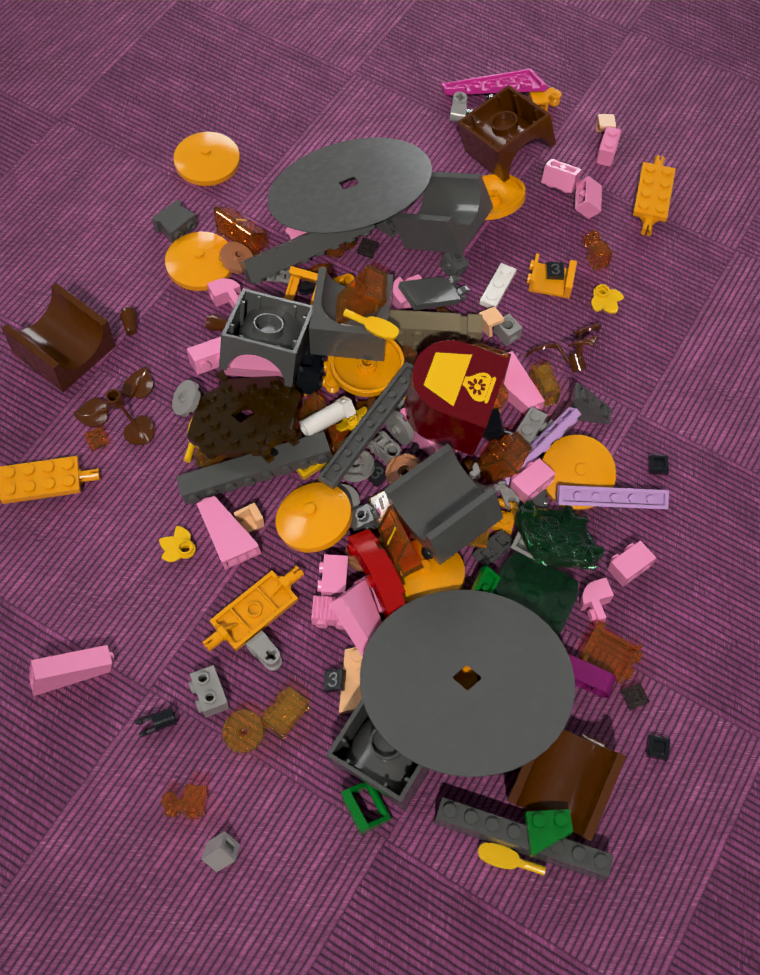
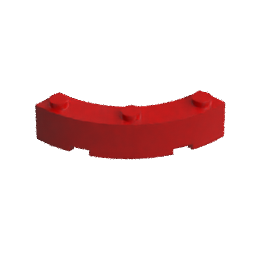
[347,529,406,621]

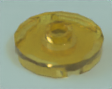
[223,710,265,753]

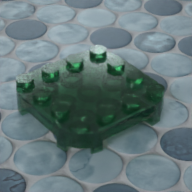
[514,500,605,571]
[493,553,579,637]

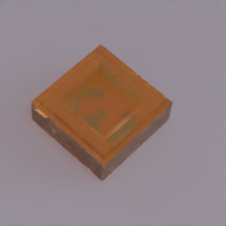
[84,427,109,451]

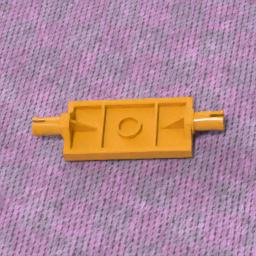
[633,155,676,236]
[0,456,101,504]
[202,566,304,652]

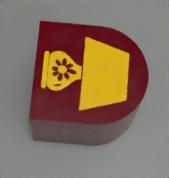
[404,340,510,456]

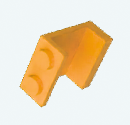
[526,253,577,299]

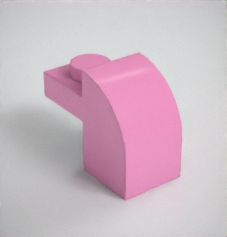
[392,274,422,311]
[207,278,241,308]
[579,578,614,627]

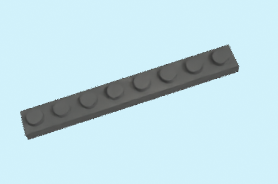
[317,362,414,490]

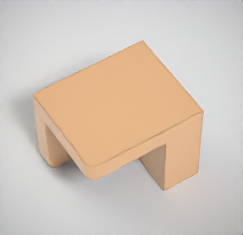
[595,114,616,132]
[479,306,504,338]
[234,503,264,534]

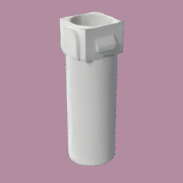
[299,396,356,437]

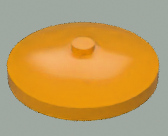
[174,132,240,186]
[482,174,526,220]
[165,232,232,291]
[330,340,404,397]
[542,435,616,510]
[275,483,353,553]
[390,540,465,604]

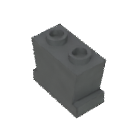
[152,200,198,244]

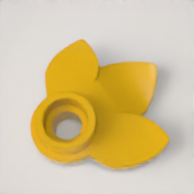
[591,284,624,314]
[335,406,368,432]
[159,526,196,562]

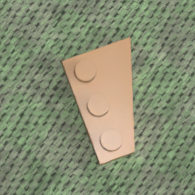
[339,647,363,715]

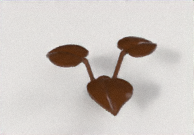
[526,323,602,372]
[73,367,155,445]

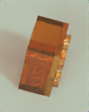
[478,432,532,483]

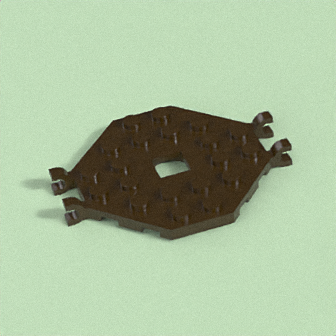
[187,370,301,464]

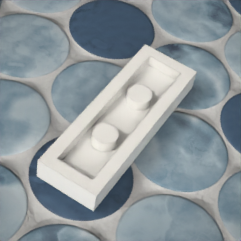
[479,263,517,309]

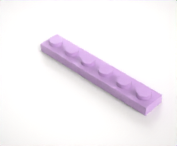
[489,407,581,493]
[556,485,669,509]

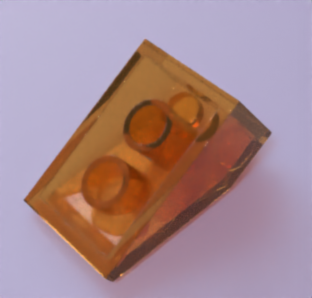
[335,264,388,324]

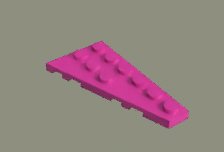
[441,68,547,96]

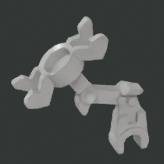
[468,462,520,510]

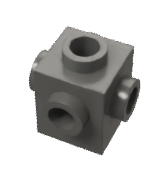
[439,252,470,278]
[351,504,381,533]

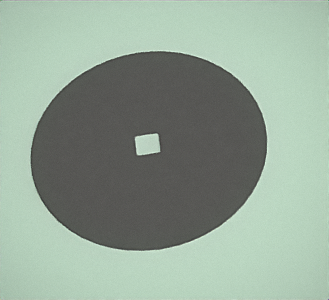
[267,138,432,233]
[360,590,575,777]

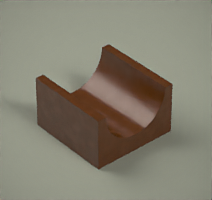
[457,85,556,182]
[1,283,115,393]
[507,729,627,841]

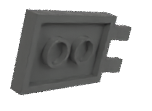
[398,274,470,310]

